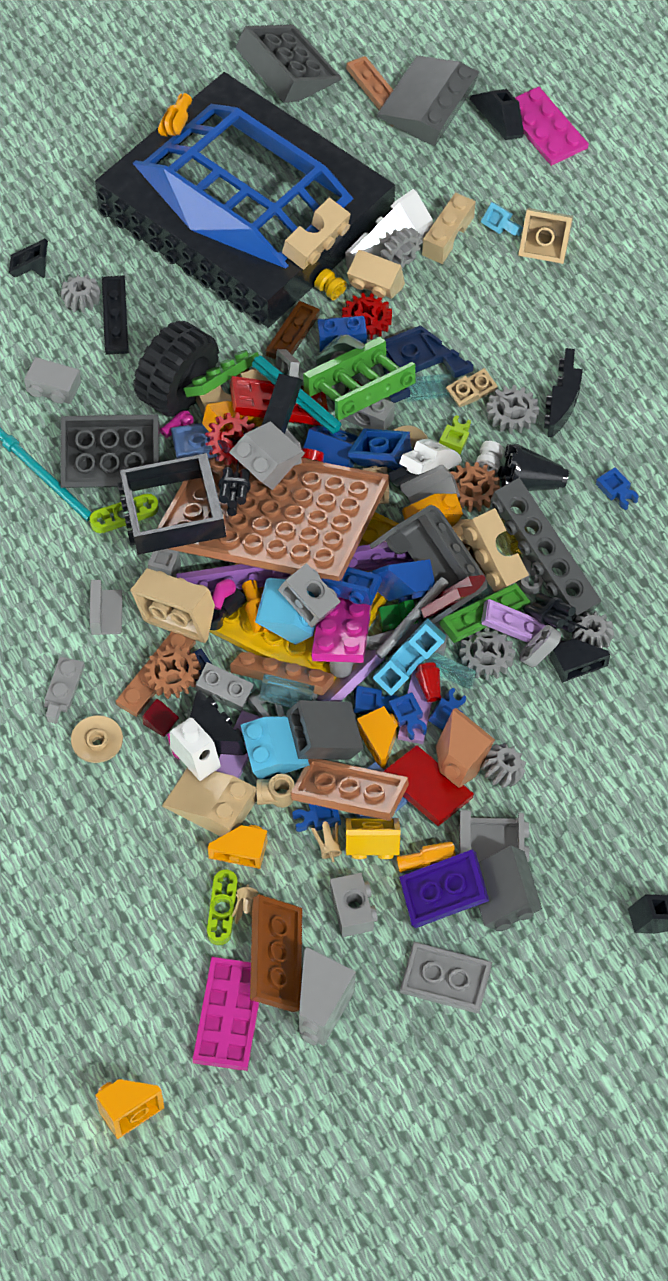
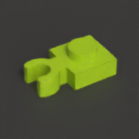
[439,415,471,455]

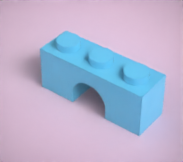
[373,618,446,696]

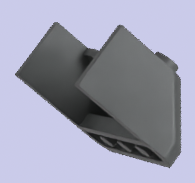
[369,505,487,624]

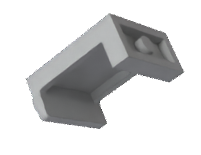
[459,810,529,862]

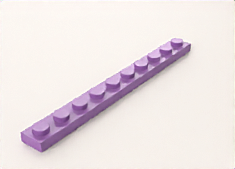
[176,542,414,595]

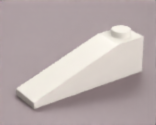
[345,189,433,269]

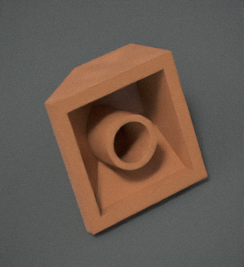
[436,708,495,788]

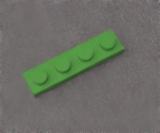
[184,350,259,397]
[439,583,531,643]

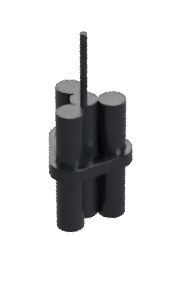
[218,460,251,516]
[524,593,588,633]

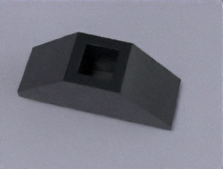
[469,89,524,140]
[190,690,247,755]

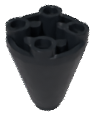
[498,443,569,491]

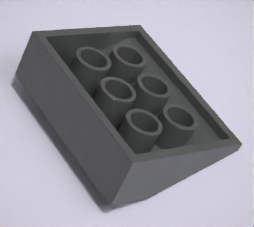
[235,24,342,103]
[376,55,479,146]
[61,414,160,488]

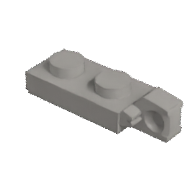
[44,657,85,724]

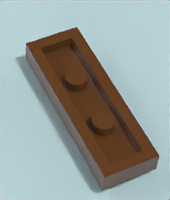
[266,300,320,360]

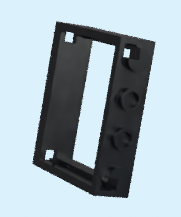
[117,453,226,555]

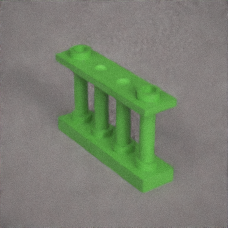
[303,337,415,420]

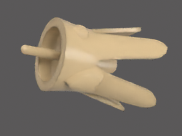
[311,821,342,862]
[232,885,258,924]

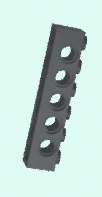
[491,478,602,621]

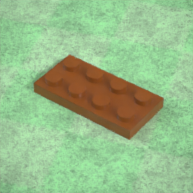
[250,894,302,1012]

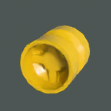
[314,268,347,301]

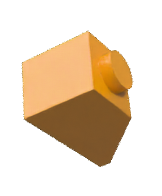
[402,494,463,527]
[357,706,398,769]
[208,825,268,869]

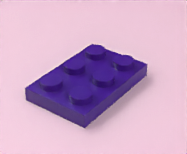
[399,849,489,928]

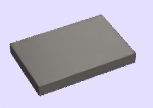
[400,942,493,1014]

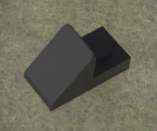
[9,238,48,278]

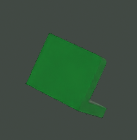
[378,600,418,633]

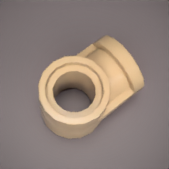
[256,774,295,808]

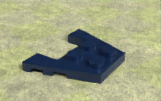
[382,325,474,403]

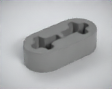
[520,551,544,595]
[520,625,561,668]

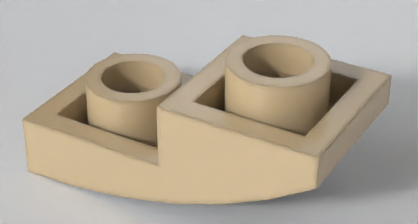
[446,368,498,407]

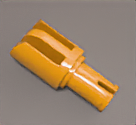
[158,93,192,136]
[241,580,272,633]
[397,841,456,873]

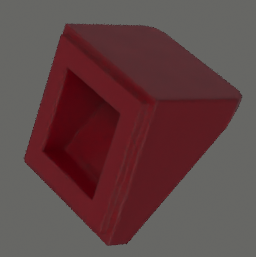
[142,699,179,737]

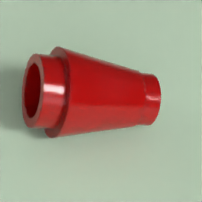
[415,662,441,702]

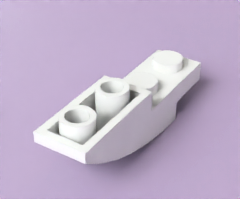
[399,439,462,474]

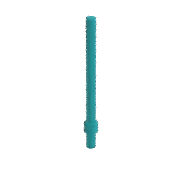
[0,427,92,522]

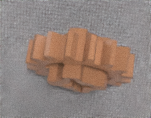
[450,462,500,512]
[144,644,201,699]

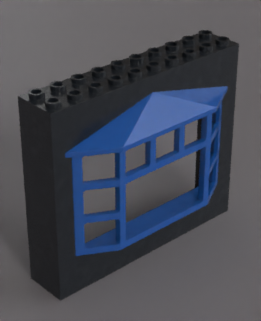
[95,72,395,328]

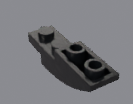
[544,348,583,438]

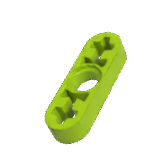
[90,494,159,533]
[207,869,238,945]

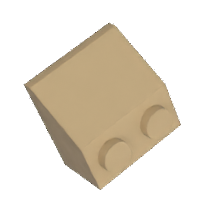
[518,208,574,264]
[347,249,405,299]

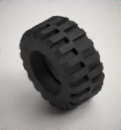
[133,321,219,417]

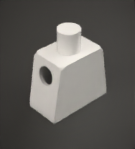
[170,718,221,781]

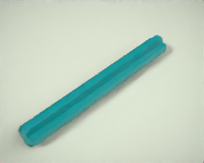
[252,356,342,434]

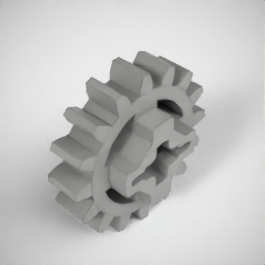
[379,227,423,268]
[486,385,539,434]
[459,627,515,680]

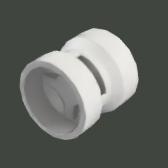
[476,441,505,474]

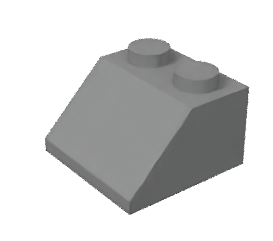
[229,421,305,490]

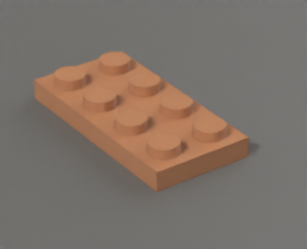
[291,759,409,821]

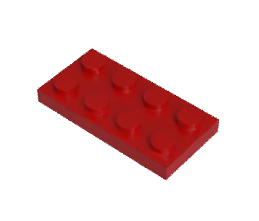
[230,376,329,426]

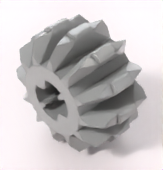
[61,274,101,314]
[572,611,614,649]
[480,742,527,789]

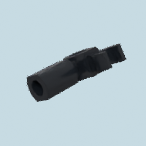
[210,588,247,631]

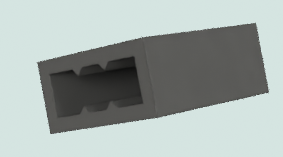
[286,700,364,760]
[478,846,542,932]

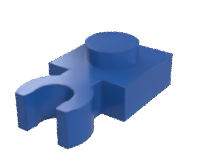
[596,467,639,510]
[353,686,399,715]
[428,688,466,731]
[389,692,427,740]
[292,804,341,832]

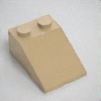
[162,767,257,837]

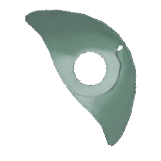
[315,334,365,366]

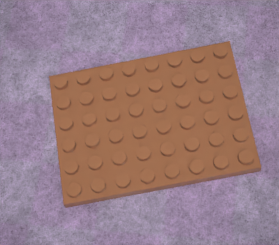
[157,457,390,581]

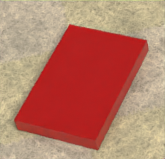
[383,745,474,827]

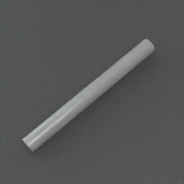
[375,577,449,659]

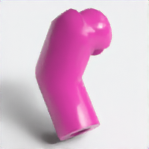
[160,410,194,439]
[212,579,236,610]

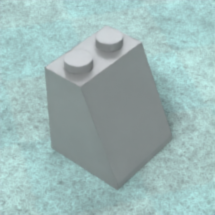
[299,947,356,1046]

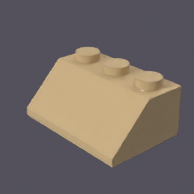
[131,568,215,643]

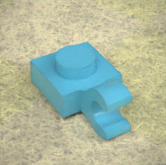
[481,202,523,236]

